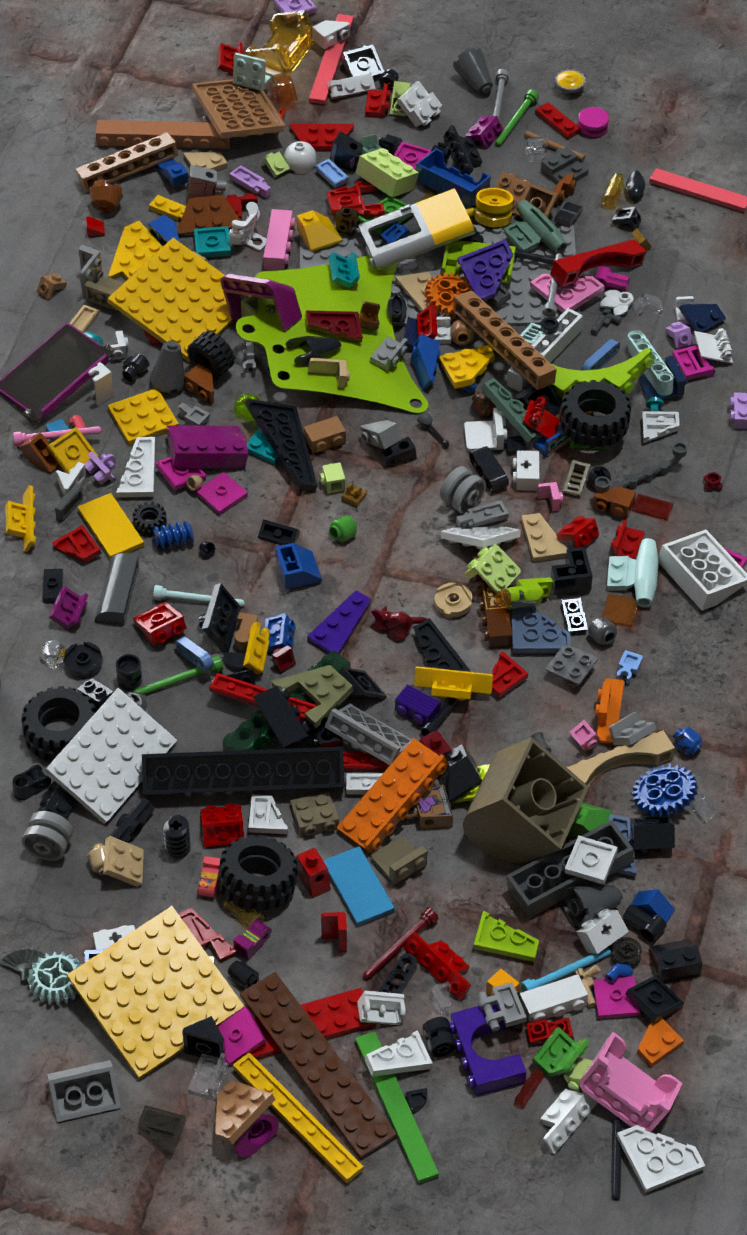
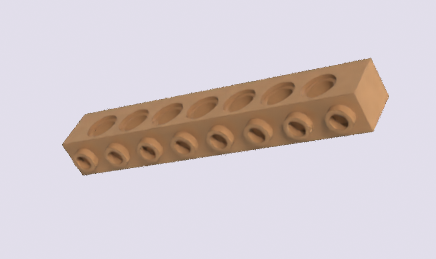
[453,290,557,390]

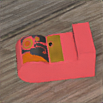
[198,856,220,898]

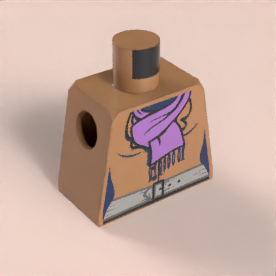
[406,785,453,829]

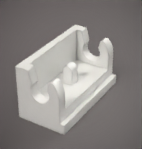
[89,362,114,406]
[357,991,406,1025]

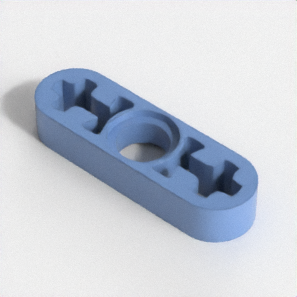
[581,339,620,371]
[175,636,214,671]

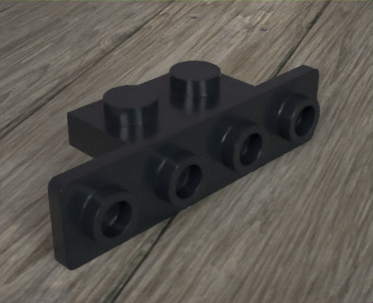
[443,125,483,175]
[35,780,77,819]

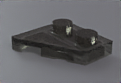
[138,1105,187,1156]

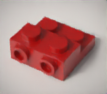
[133,602,187,645]

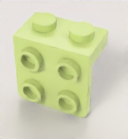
[464,544,521,594]

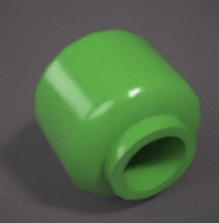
[329,515,357,542]

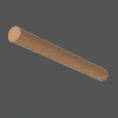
[524,131,585,162]

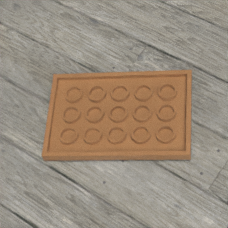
[192,79,286,139]

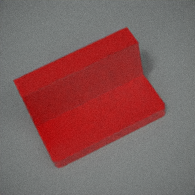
[321,912,347,953]

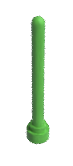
[495,89,539,146]
[134,656,224,695]

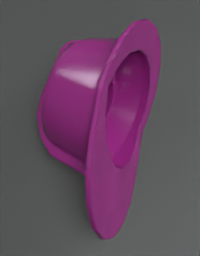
[235,1114,279,1157]

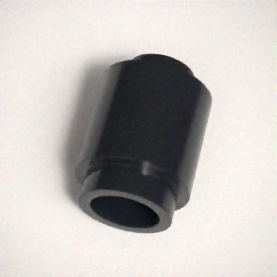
[228,961,259,989]

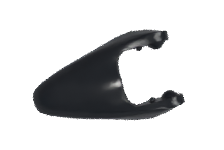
[286,336,341,367]

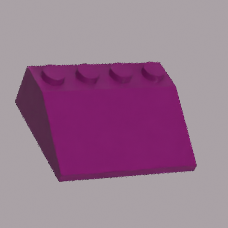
[166,425,248,468]

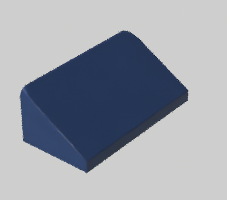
[405,317,418,351]

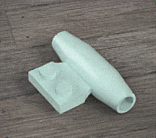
[607,538,659,607]

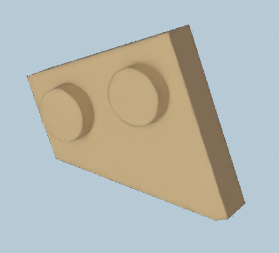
[183,152,228,172]

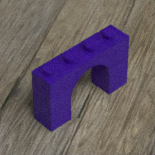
[449,1005,526,1096]

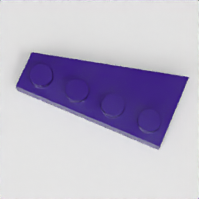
[307,590,371,660]

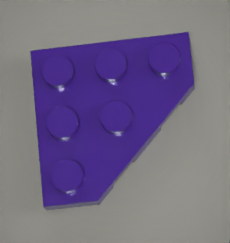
[457,239,513,301]

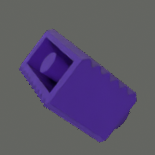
[395,684,441,725]

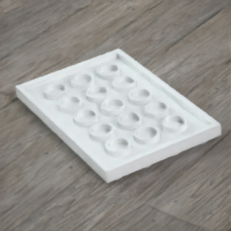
[44,688,177,824]

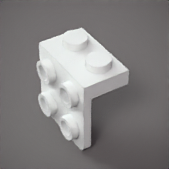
[464,408,507,451]

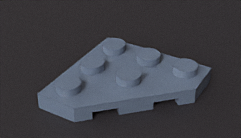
[511,606,571,653]

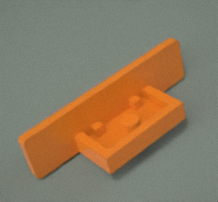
[595,678,624,744]

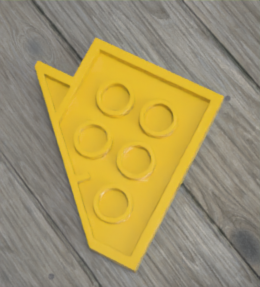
[108,221,163,280]

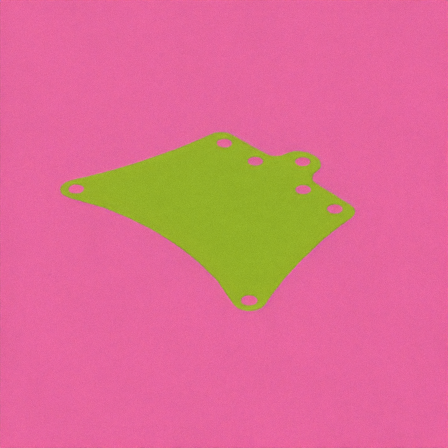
[236,254,428,413]

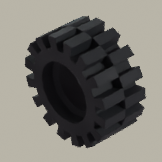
[133,502,167,537]

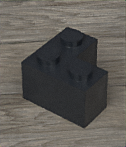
[551,547,593,595]

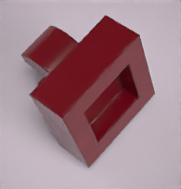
[272,645,296,673]

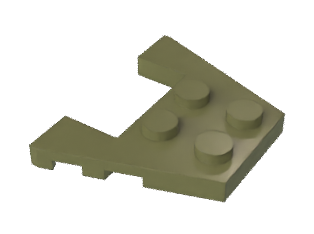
[271,665,353,728]

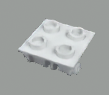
[694,328,733,364]

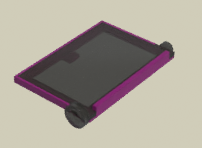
[0,322,114,426]

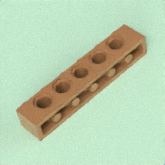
[76,132,178,192]

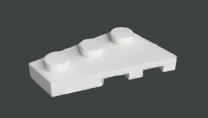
[365,1030,433,1077]

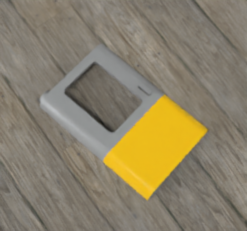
[358,188,475,271]

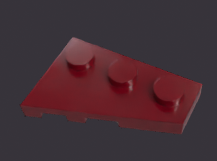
[305,310,363,343]

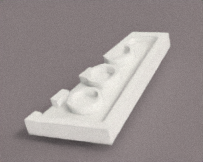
[116,437,155,497]

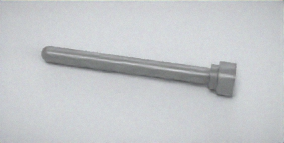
[493,69,509,119]
[542,253,562,318]

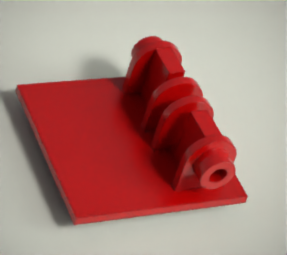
[523,397,560,439]

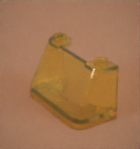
[245,10,315,73]

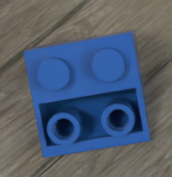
[275,543,322,589]

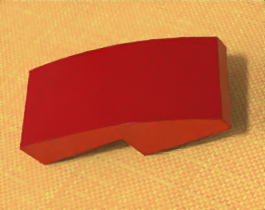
[526,1017,574,1044]

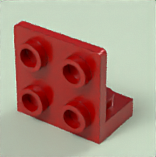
[201,804,244,847]

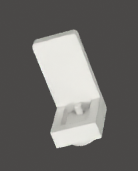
[90,331,129,363]

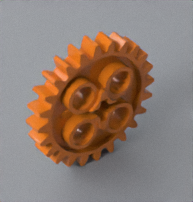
[424,273,471,319]

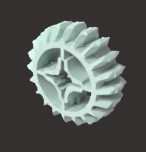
[28,951,82,1006]

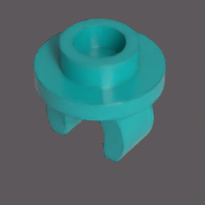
[646,397,664,411]

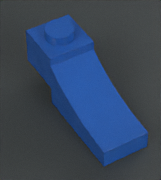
[154,158,188,188]

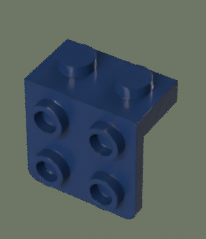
[638,356,687,400]

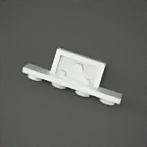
[540,1089,598,1154]

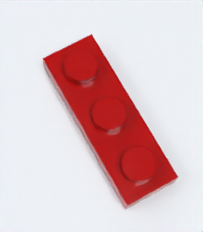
[535,102,581,140]

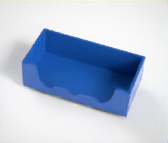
[416,148,491,208]

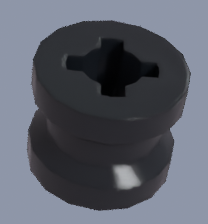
[379,69,399,90]

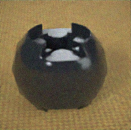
[588,466,611,488]

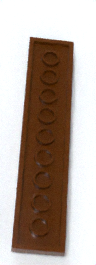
[240,972,397,1160]

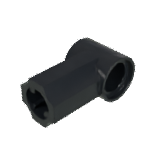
[623,904,667,942]

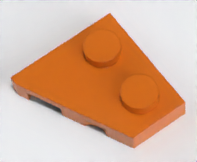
[637,1018,684,1068]

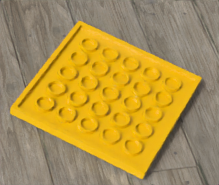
[107,238,250,363]
[67,906,245,1079]

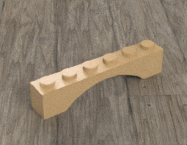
[567,730,675,786]

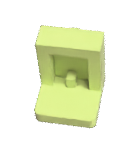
[262,152,290,178]

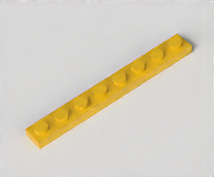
[233,1053,364,1183]

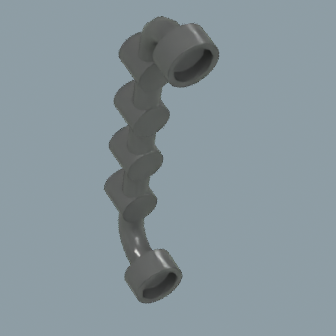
[595,442,687,493]

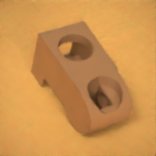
[235,612,258,652]

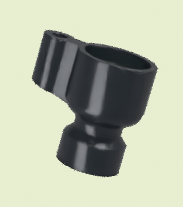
[122,354,150,382]

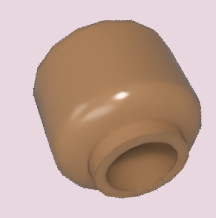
[450,319,474,346]

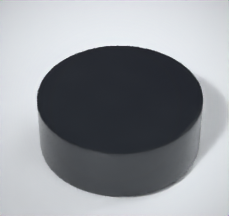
[540,317,559,335]

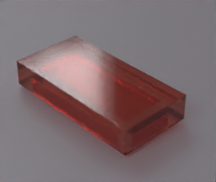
[632,494,674,521]

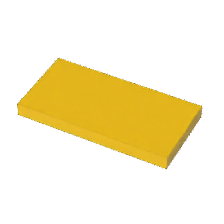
[77,493,144,559]

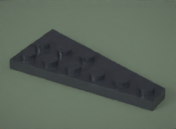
[244,399,318,491]

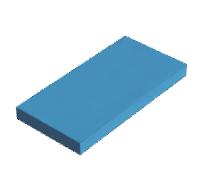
[323,846,395,927]

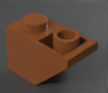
[184,363,214,404]
[592,486,636,519]

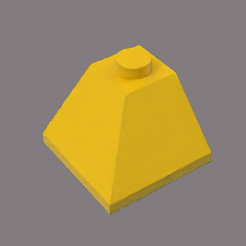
[297,210,343,252]

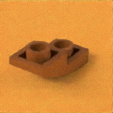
[553,173,576,207]

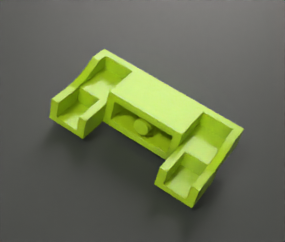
[441,240,516,283]

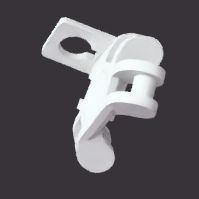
[229,202,267,252]

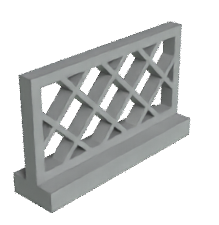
[325,704,412,765]

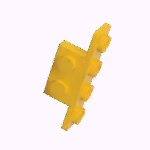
[5,485,36,552]
[414,666,493,700]

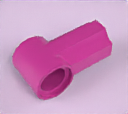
[594,266,630,291]

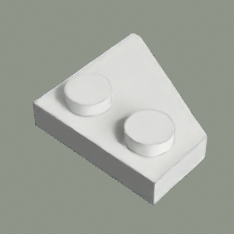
[642,411,680,442]
[248,795,288,834]

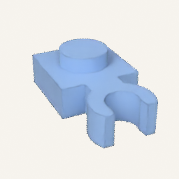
[616,650,643,683]

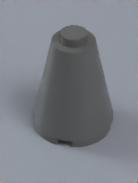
[453,48,493,94]
[150,341,185,393]
[563,885,622,928]

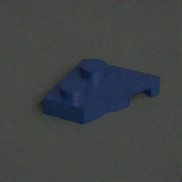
[679,304,726,333]

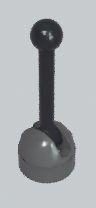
[417,412,449,448]

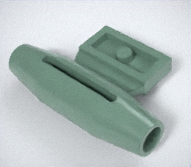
[503,200,567,253]

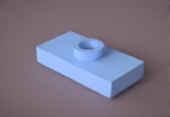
[315,159,349,188]

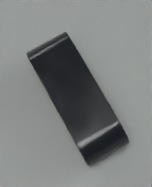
[469,446,509,492]

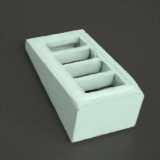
[520,322,543,345]

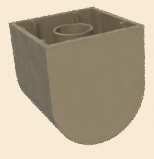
[463,737,589,863]

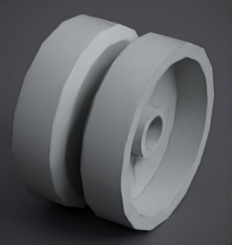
[440,466,486,514]
[21,811,73,861]

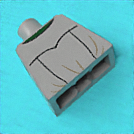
[186,165,226,200]

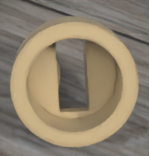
[186,475,202,491]

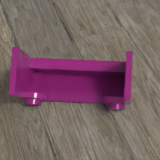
[220,274,302,331]

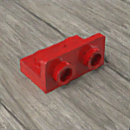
[365,84,391,118]
[417,305,438,339]
[610,520,645,560]

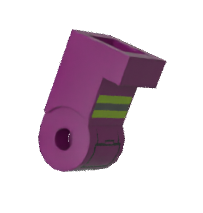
[233,920,272,961]

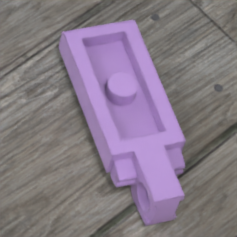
[229,165,271,198]

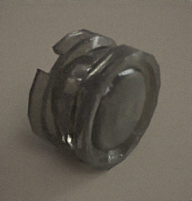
[612,937,642,969]

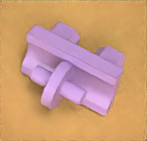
[85,451,116,485]

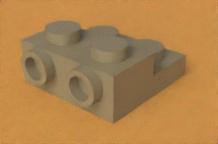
[290,792,339,837]

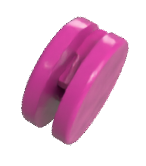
[578,107,609,137]

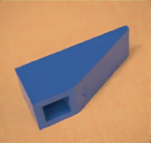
[411,334,441,391]

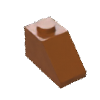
[19,433,59,473]

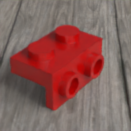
[218,42,244,74]
[556,516,599,548]

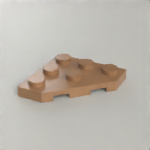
[215,1080,276,1144]

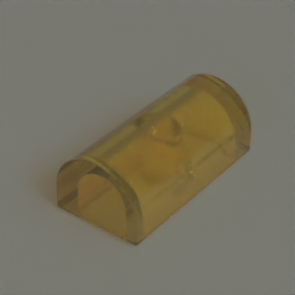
[601,173,624,209]
[223,898,266,929]

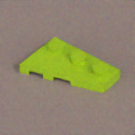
[474,911,539,962]

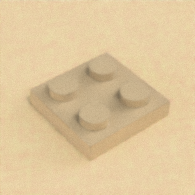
[103,836,144,887]

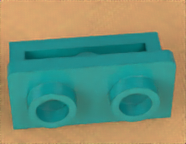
[329,252,360,289]

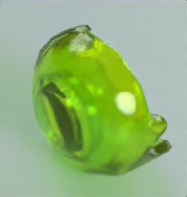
[234,394,260,421]

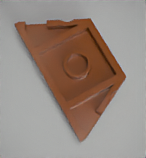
[177,195,241,235]

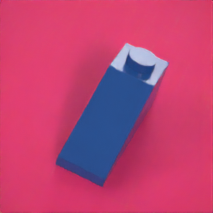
[148,214,180,246]

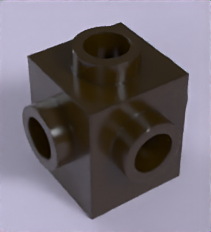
[334,206,360,237]

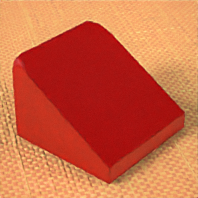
[86,216,105,237]

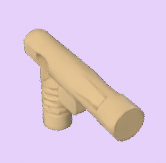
[575,965,600,1008]

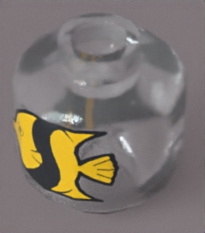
[39,639,66,669]

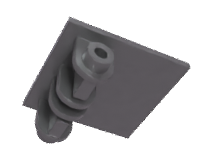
[545,643,599,689]

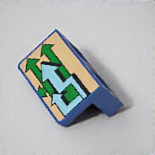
[534,425,571,457]

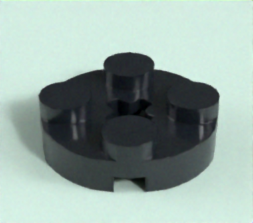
[64,642,103,679]

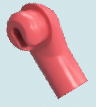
[70,415,86,428]

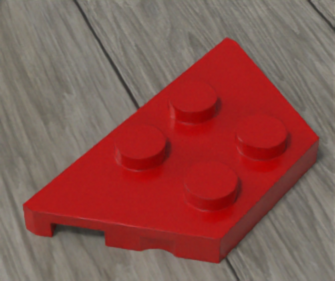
[290,123,354,151]

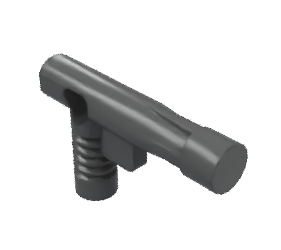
[590,308,622,335]

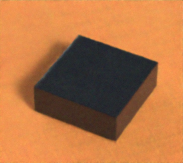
[505,436,526,455]

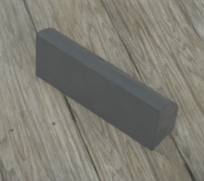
[95,553,139,625]

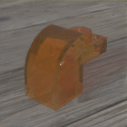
[270,73,298,103]

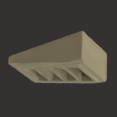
[563,460,590,498]

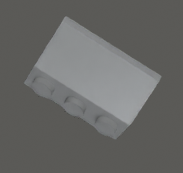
[47,1060,121,1122]

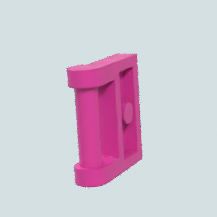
[672,345,716,380]

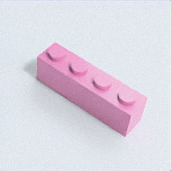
[263,209,296,271]

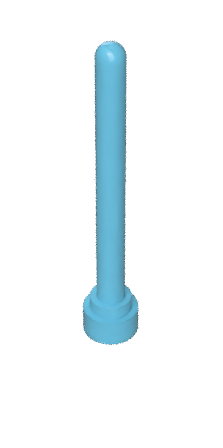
[520,948,611,992]

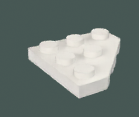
[441,527,520,549]
[616,1125,705,1193]

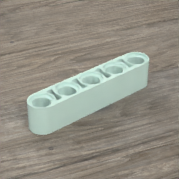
[628,331,673,396]

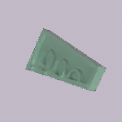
[481,378,541,442]

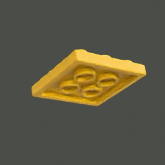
[108,389,179,446]

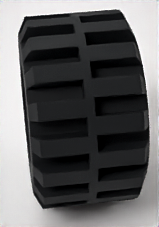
[187,331,235,380]

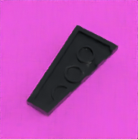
[413,618,470,672]

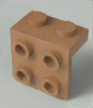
[494,172,533,214]

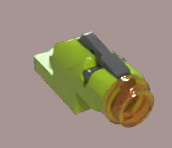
[496,577,554,609]

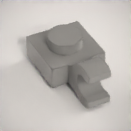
[242,342,256,373]
[178,403,210,426]

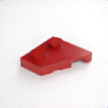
[52,525,102,563]
[492,651,528,698]

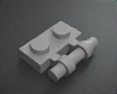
[478,982,527,1032]

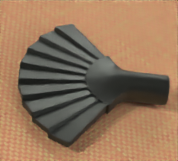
[0,949,45,985]

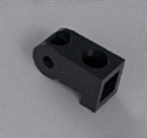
[379,436,417,467]

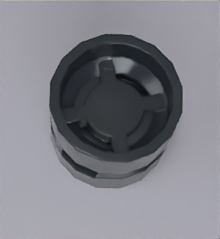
[116,654,142,690]
[422,1017,457,1057]

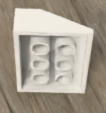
[658,530,747,611]

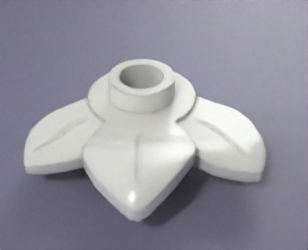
[600,290,634,316]

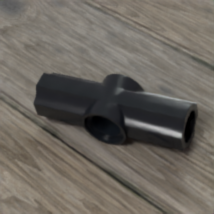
[104,798,154,842]

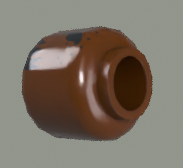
[471,391,497,418]

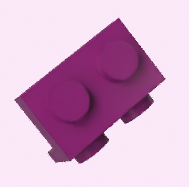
[465,116,503,148]
[48,586,89,630]

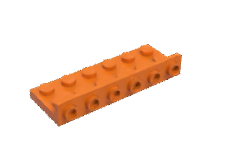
[336,738,448,855]

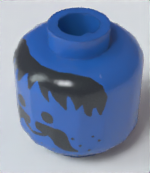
[673,727,703,756]

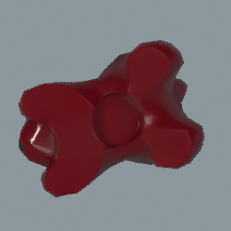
[371,606,427,641]

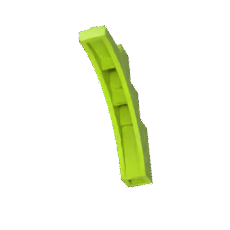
[551,348,655,399]

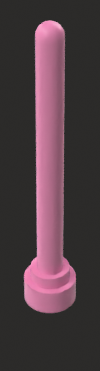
[14,426,102,447]

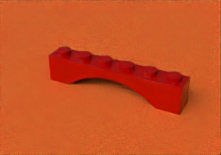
[550,239,647,287]

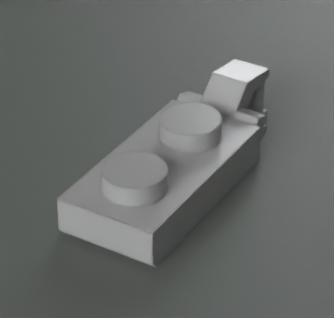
[456,501,509,529]

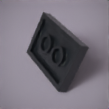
[198,583,241,652]

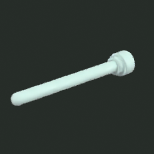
[153,585,245,607]

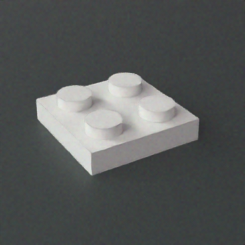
[565,835,618,884]

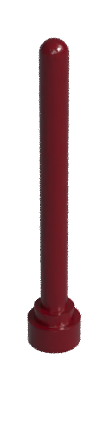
[363,907,439,979]

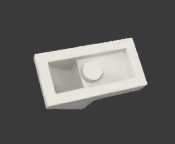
[56,462,86,497]

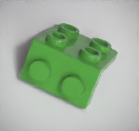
[531,1027,590,1077]

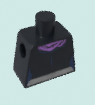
[330,131,363,171]

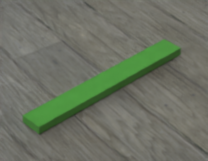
[355,1031,439,1184]

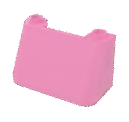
[580,1032,683,1132]

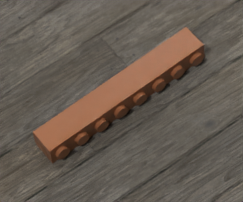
[95,120,231,149]

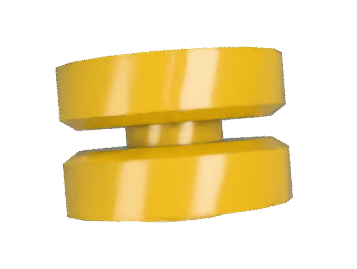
[474,188,514,227]

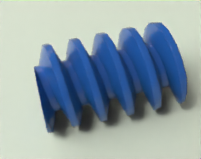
[153,521,194,549]

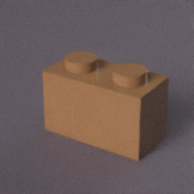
[304,416,346,454]

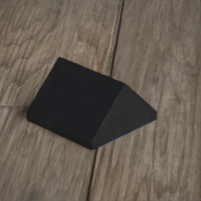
[182,1016,226,1065]

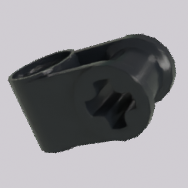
[12,765,52,800]

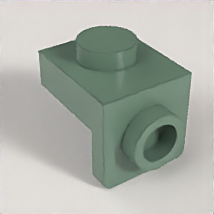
[360,134,381,154]

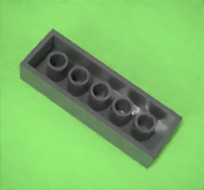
[506,820,634,918]

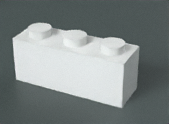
[519,974,588,1023]

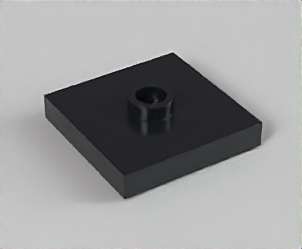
[625,975,684,1022]

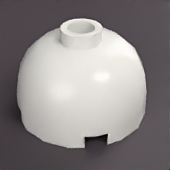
[283,141,317,174]

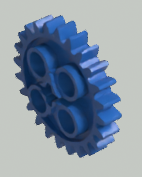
[632,764,698,817]

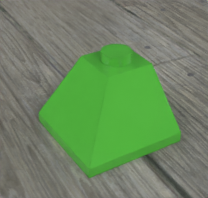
[568,802,613,838]

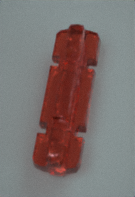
[515,1069,544,1107]

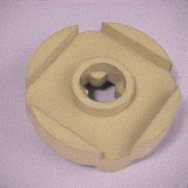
[434,583,472,619]

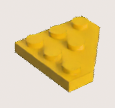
[438,345,495,389]

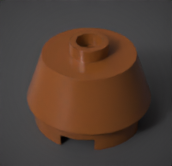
[89,180,123,212]

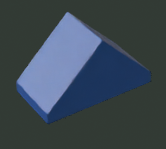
[630,889,675,924]

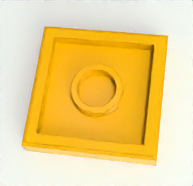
[47,427,98,474]

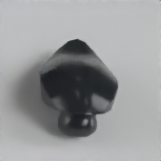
[626,170,646,201]
[386,293,407,322]

